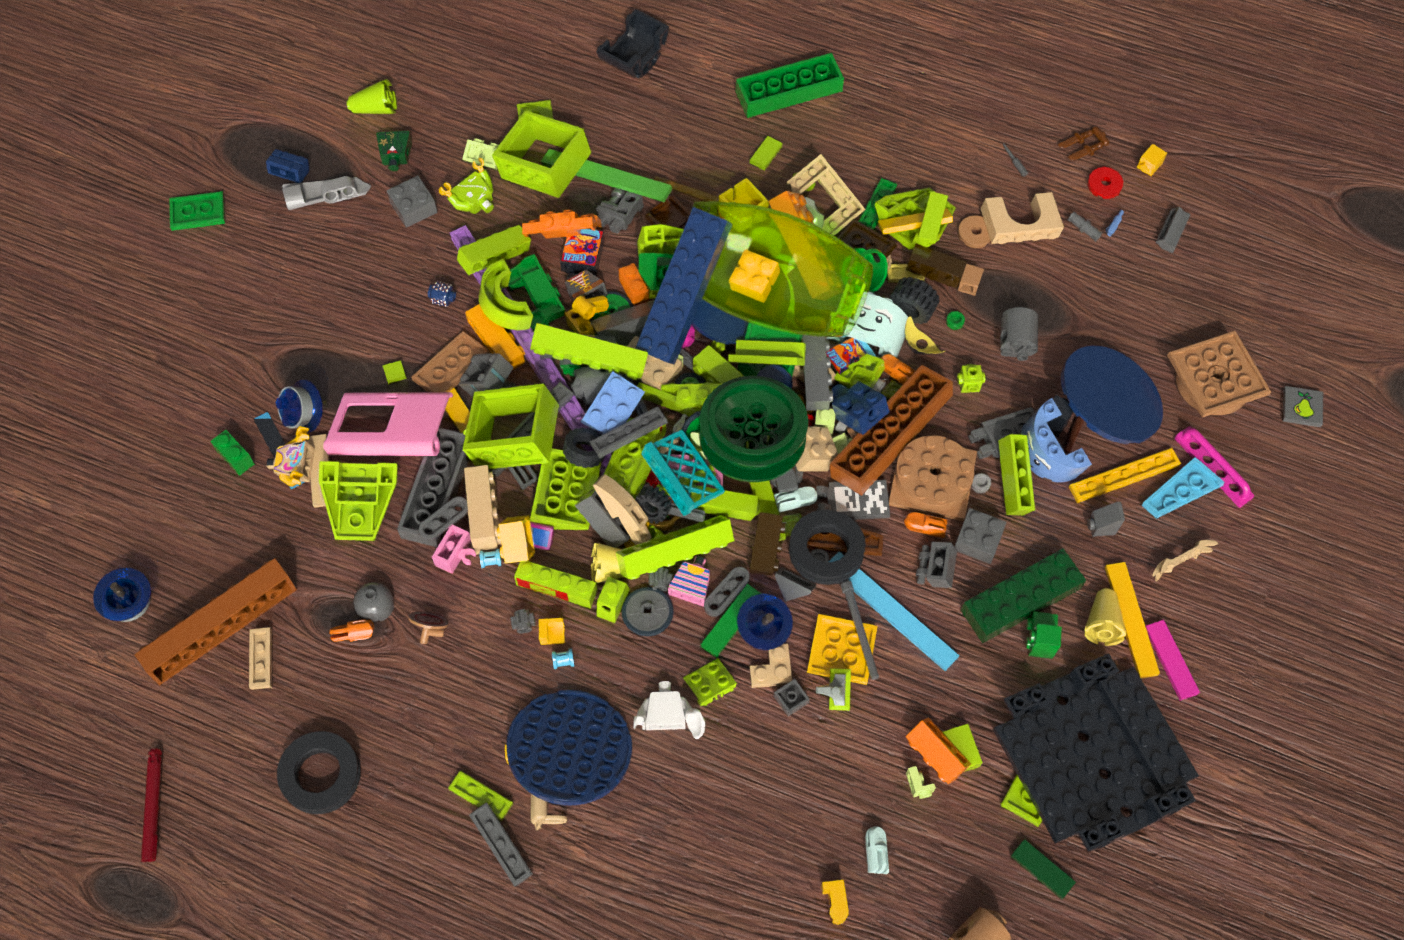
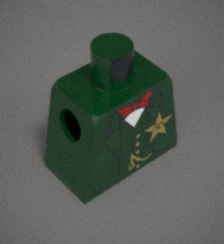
[376,131,412,171]

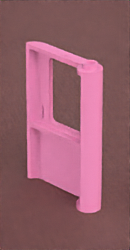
[323,392,453,456]

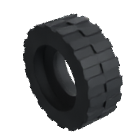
[563,428,605,468]

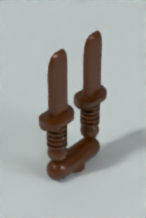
[1058,126,1109,160]

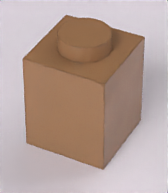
[958,264,984,296]

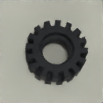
[635,486,672,524]

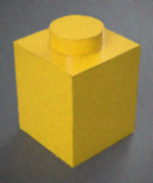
[1137,144,1167,176]

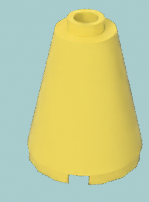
[591,543,624,583]
[1085,588,1126,646]

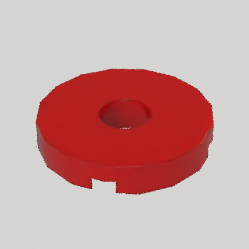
[1087,167,1124,199]

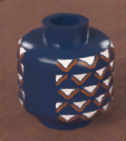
[428,281,456,307]

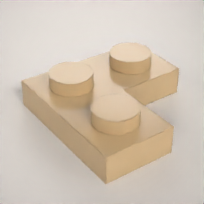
[750,644,792,688]

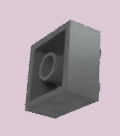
[774,679,810,717]

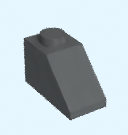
[1087,502,1125,537]

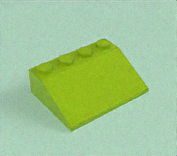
[530,448,601,530]

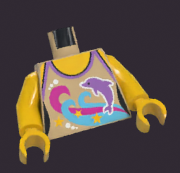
[267,426,315,487]

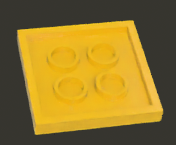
[807,614,878,685]

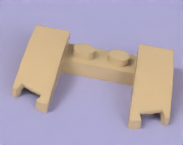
[787,154,866,238]

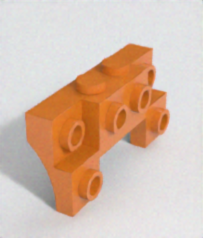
[522,210,602,239]

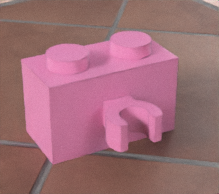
[432,525,476,574]

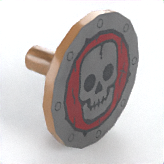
[408,612,448,644]

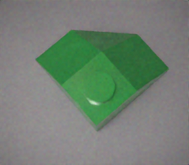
[639,253,674,291]

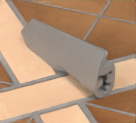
[282,176,371,210]

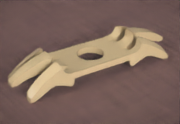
[1152,540,1218,582]

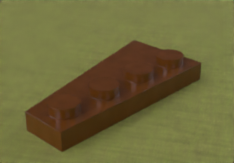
[806,511,883,556]

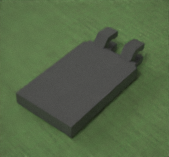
[968,407,1035,460]

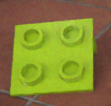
[683,658,737,706]

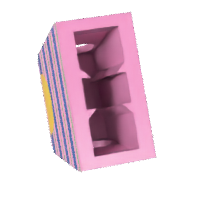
[668,556,710,606]

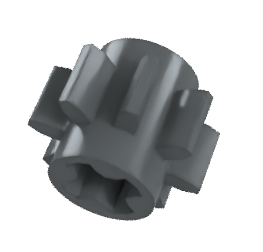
[649,568,673,591]
[510,609,536,634]

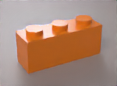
[906,717,971,784]

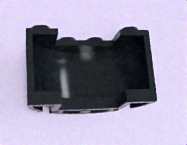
[596,9,669,79]

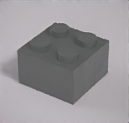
[386,176,438,228]
[955,508,1007,564]

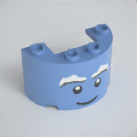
[1021,398,1092,482]

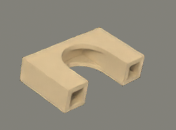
[981,192,1064,244]

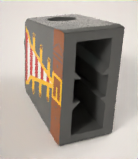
[565,270,608,302]

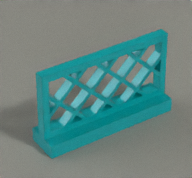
[641,430,725,516]

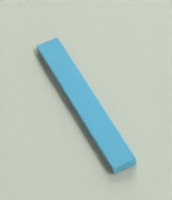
[829,552,959,671]

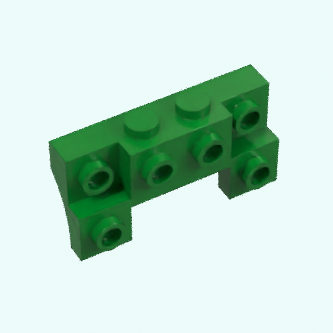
[508,254,565,332]

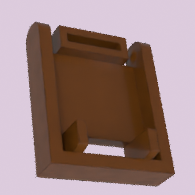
[645,195,691,229]

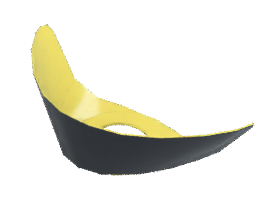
[905,316,945,355]

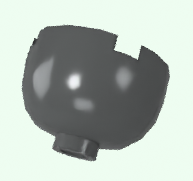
[353,582,394,623]

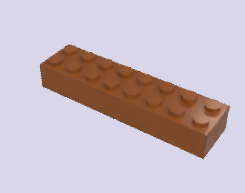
[830,365,953,496]
[134,558,297,686]

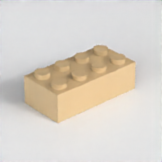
[464,465,502,555]

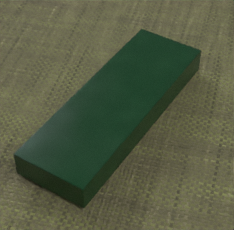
[1010,839,1076,900]

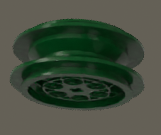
[699,376,808,482]

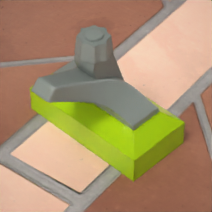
[816,668,851,711]

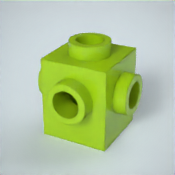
[957,364,985,393]

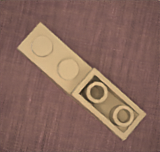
[593,474,652,545]

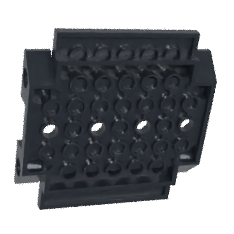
[993,653,1199,852]

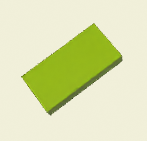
[750,136,783,171]

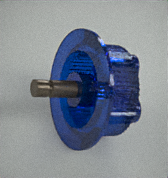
[737,594,793,650]

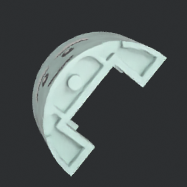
[826,292,908,358]

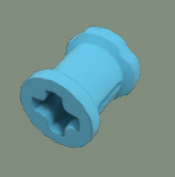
[480,548,502,568]
[552,649,574,669]

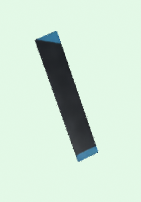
[253,412,305,489]

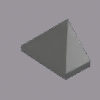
[775,567,817,602]

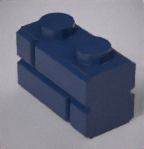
[266,149,309,183]

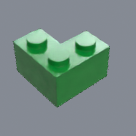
[1025,612,1062,659]

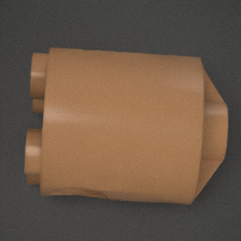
[948,907,1011,940]

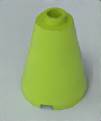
[347,79,397,114]

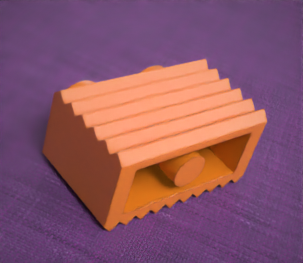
[618,263,649,306]

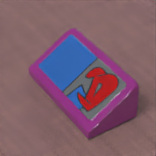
[530,522,554,550]

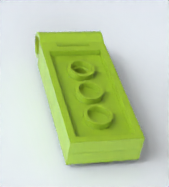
[603,418,666,499]

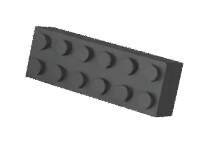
[397,428,470,547]

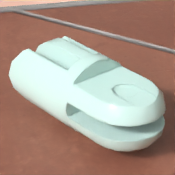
[774,487,817,512]
[865,826,889,874]

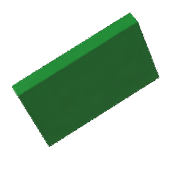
[169,191,225,231]

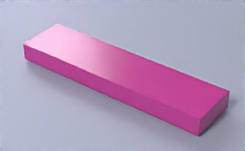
[1145,620,1200,701]

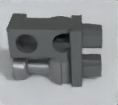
[596,188,644,234]

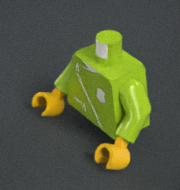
[439,158,494,214]

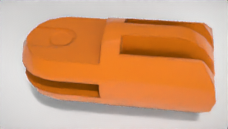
[881,354,915,385]
[904,512,947,538]
[329,619,374,642]

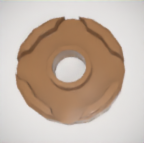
[958,216,991,248]

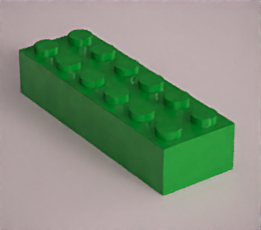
[736,53,844,118]

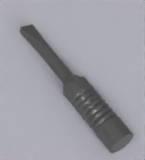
[1003,144,1028,177]

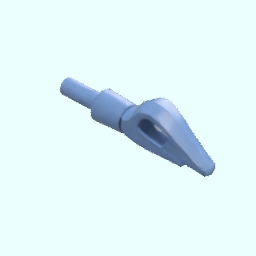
[1105,210,1124,236]

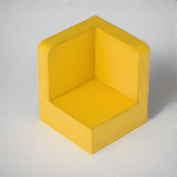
[539,618,565,645]

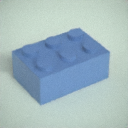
[581,371,645,435]

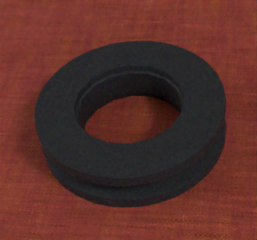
[789,510,865,585]
[277,731,361,814]

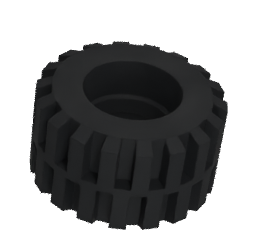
[889,277,940,324]

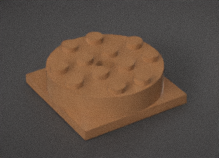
[1167,331,1271,418]
[889,435,977,521]

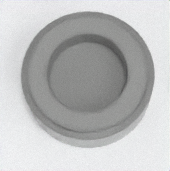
[971,473,991,493]

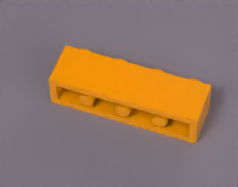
[465,304,525,370]

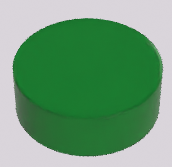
[946,311,965,330]

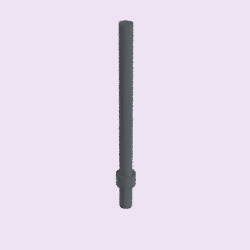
[840,579,879,680]

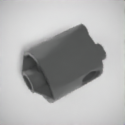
[1000,307,1038,361]
[571,365,622,406]

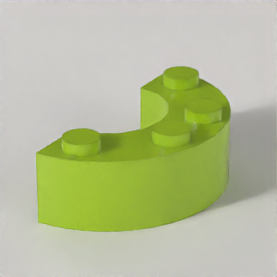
[479,259,533,331]

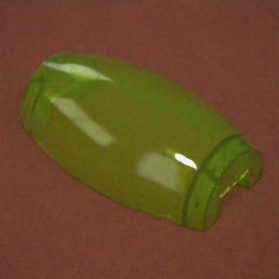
[690,201,873,337]

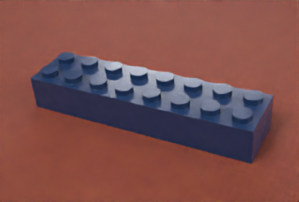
[635,207,733,365]

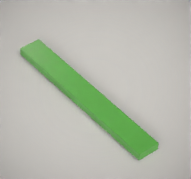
[541,149,672,202]

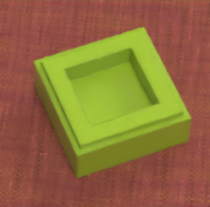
[383,360,406,384]

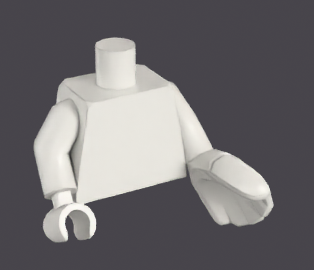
[633,681,706,739]

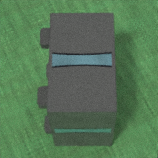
[458,353,513,397]

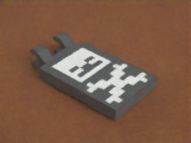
[816,480,890,520]

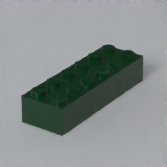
[961,548,1086,644]

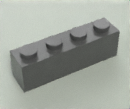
[802,333,833,411]

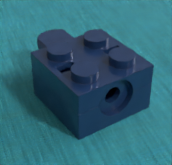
[831,381,890,435]

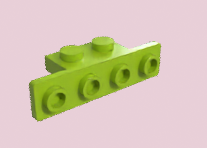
[661,382,724,408]

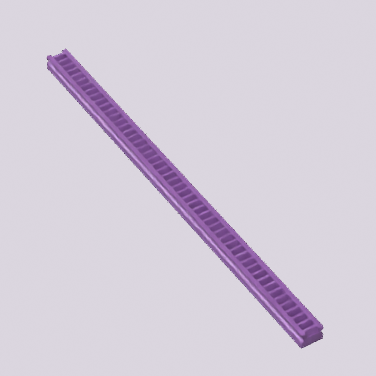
[450,225,612,477]

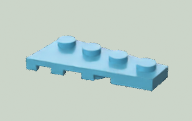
[1142,457,1225,519]

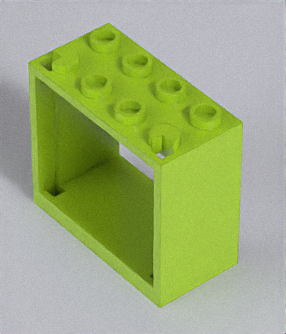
[492,110,591,198]
[463,384,559,469]

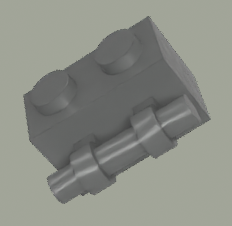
[916,542,957,588]

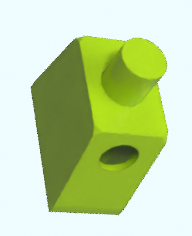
[597,577,630,623]

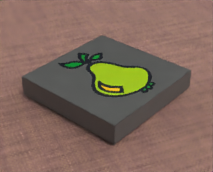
[1283,386,1323,427]

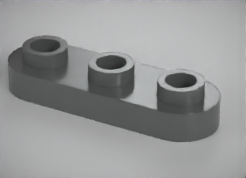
[418,497,468,541]
[704,567,749,617]

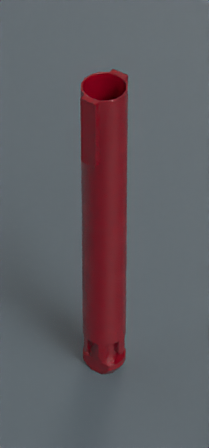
[141,748,162,862]

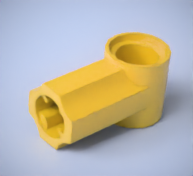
[572,296,609,320]

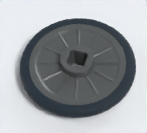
[622,587,674,636]

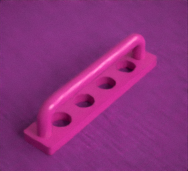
[1175,427,1254,508]

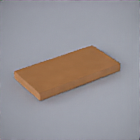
[412,331,491,392]

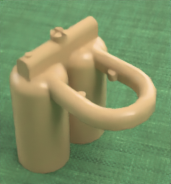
[531,794,567,830]

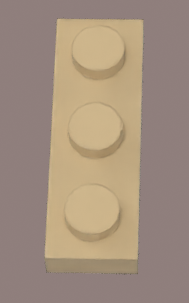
[249,627,272,690]

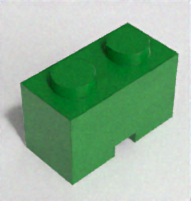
[210,430,255,476]

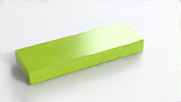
[918,191,948,244]
[448,771,513,822]

